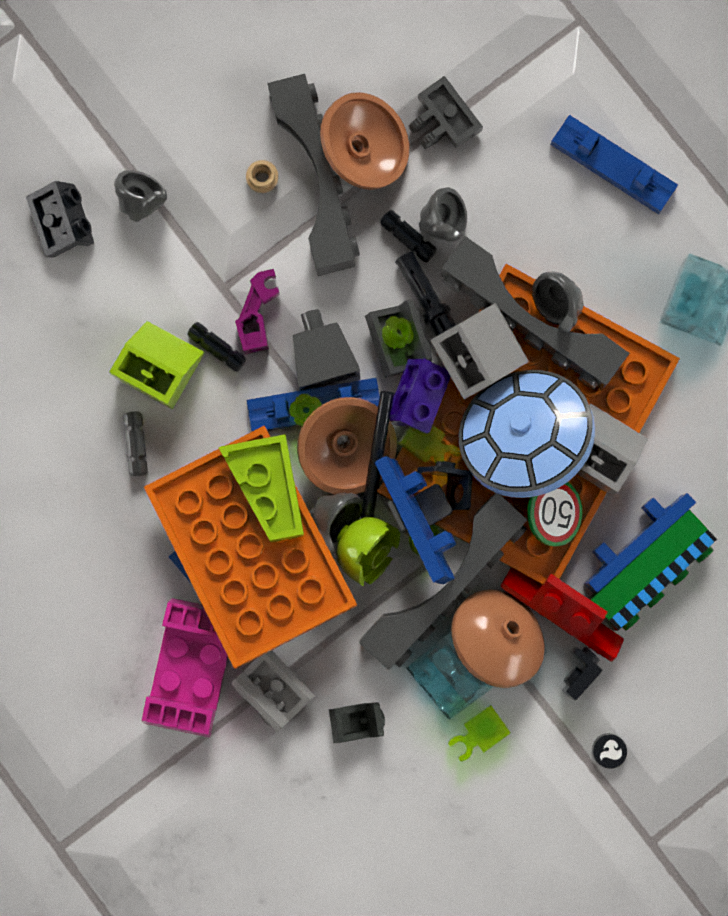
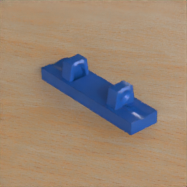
[550,115,678,215]
[246,378,380,431]
[375,456,457,585]
[584,493,697,593]

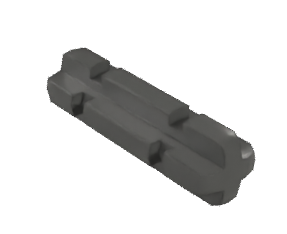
[123,411,148,476]

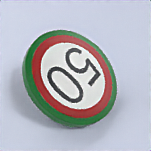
[527,482,583,546]

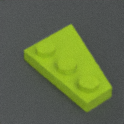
[218,434,304,542]

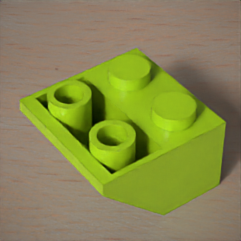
[109,321,205,410]

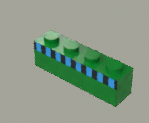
[589,509,717,631]

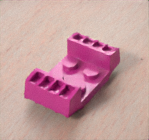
[142,598,228,738]

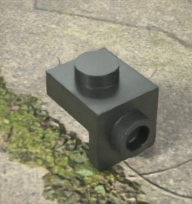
[329,702,385,743]

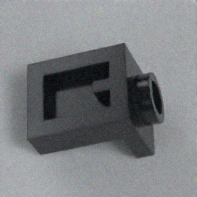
[562,647,603,701]

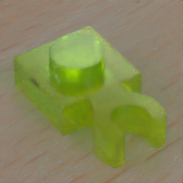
[397,425,461,463]
[448,705,511,762]

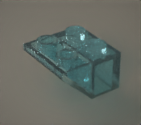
[659,253,728,346]
[406,630,493,720]

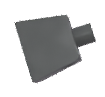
[293,309,360,391]

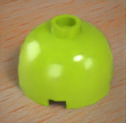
[337,517,401,586]

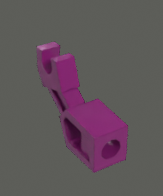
[235,269,280,355]

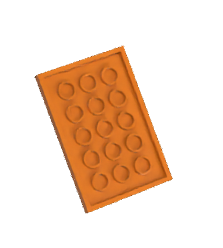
[144,426,358,669]

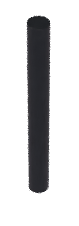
[360,391,394,519]

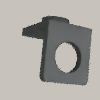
[388,484,453,533]

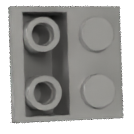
[430,303,529,399]
[577,403,648,496]

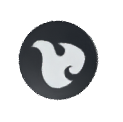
[592,733,627,769]

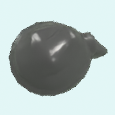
[114,170,167,222]
[419,187,467,242]
[532,271,584,333]
[310,493,363,560]

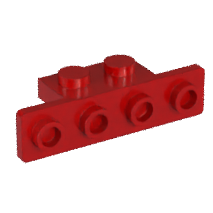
[500,568,624,662]

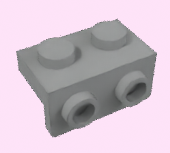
[232,651,315,732]

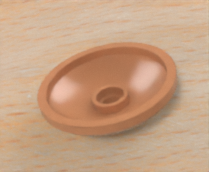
[320,92,409,190]
[297,397,397,494]
[451,589,545,688]

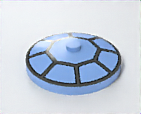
[459,370,595,498]

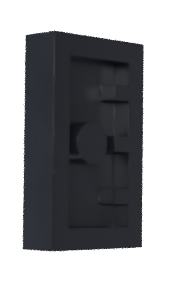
[26,181,94,258]

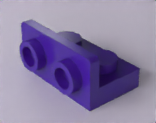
[390,358,451,433]

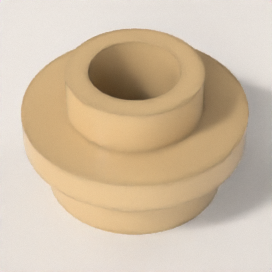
[246,160,279,193]

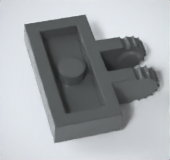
[408,76,483,149]

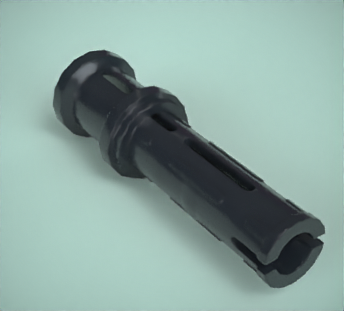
[395,251,456,336]

